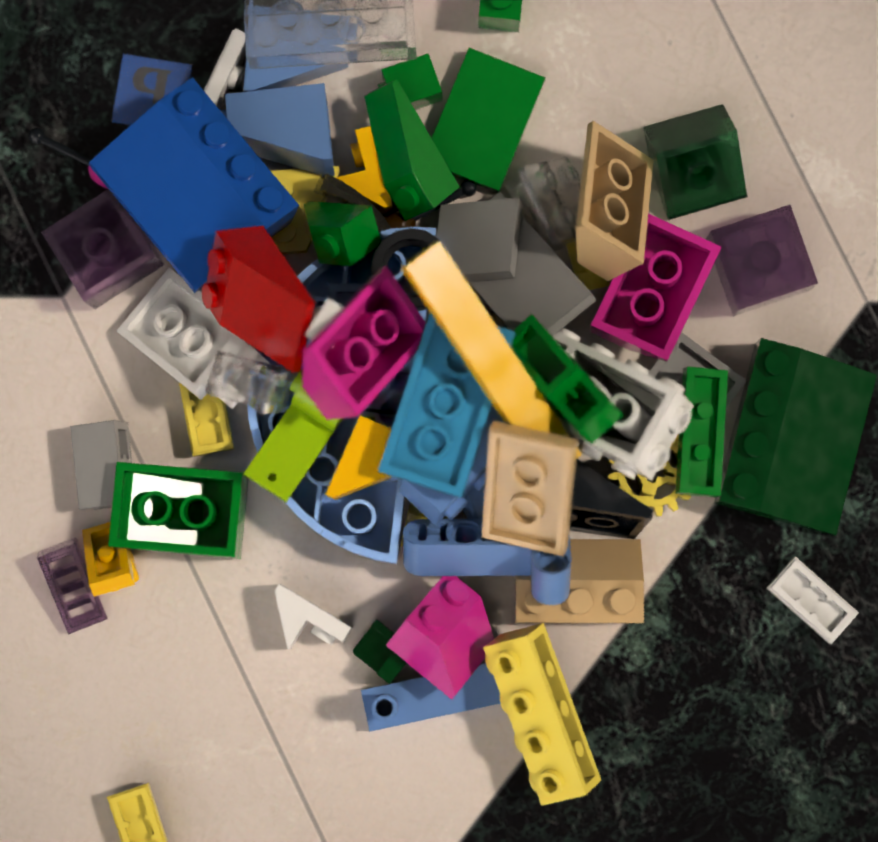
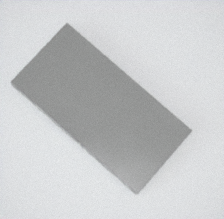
[468,192,597,336]

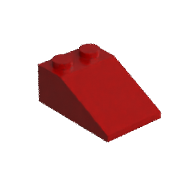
[202,226,315,372]

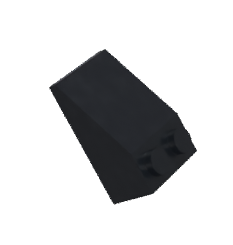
[570,459,653,539]

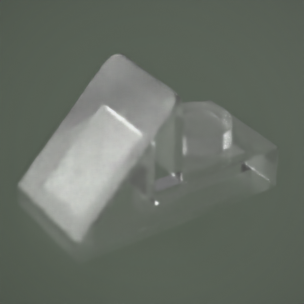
[205,351,297,414]

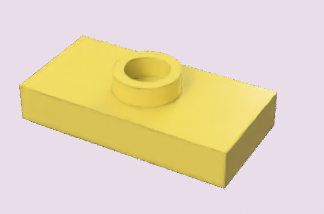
[179,383,235,457]
[107,783,168,842]

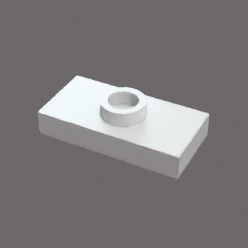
[204,28,249,110]
[766,556,859,644]

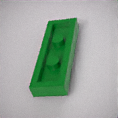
[675,366,728,498]

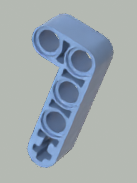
[403,519,571,605]

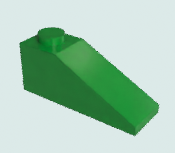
[364,79,460,221]

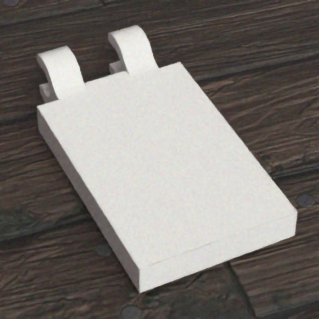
[117,267,270,409]

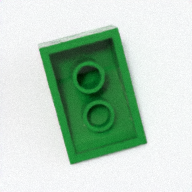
[108,462,249,559]

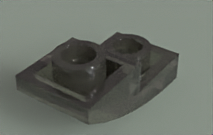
[314,173,392,233]

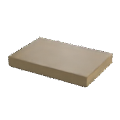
[481,421,578,557]

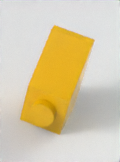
[326,415,392,500]

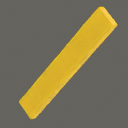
[401,242,582,459]

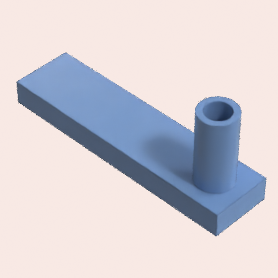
[361,663,500,732]

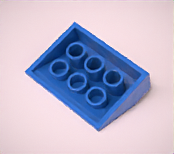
[89,77,299,293]

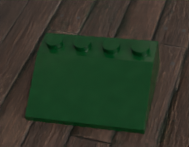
[714,338,877,536]

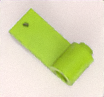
[243,369,344,503]

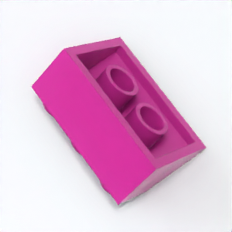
[591,213,722,362]
[302,266,426,420]

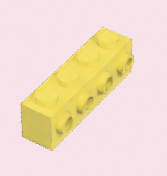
[483,623,601,805]

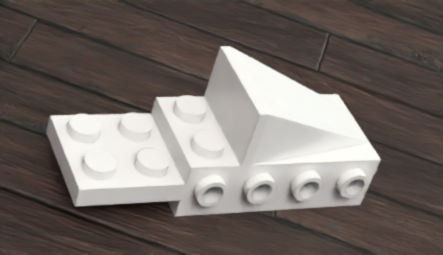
[477,295,694,480]

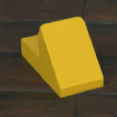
[334,126,393,214]
[82,522,139,597]

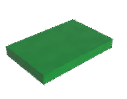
[432,47,545,193]

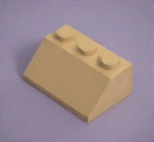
[576,121,654,281]
[515,539,644,623]

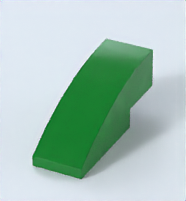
[511,313,624,444]

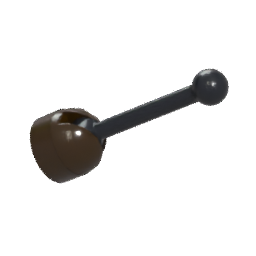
[381,180,477,230]

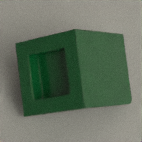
[353,619,407,684]

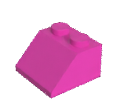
[386,576,494,700]

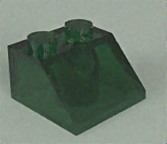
[643,104,747,220]

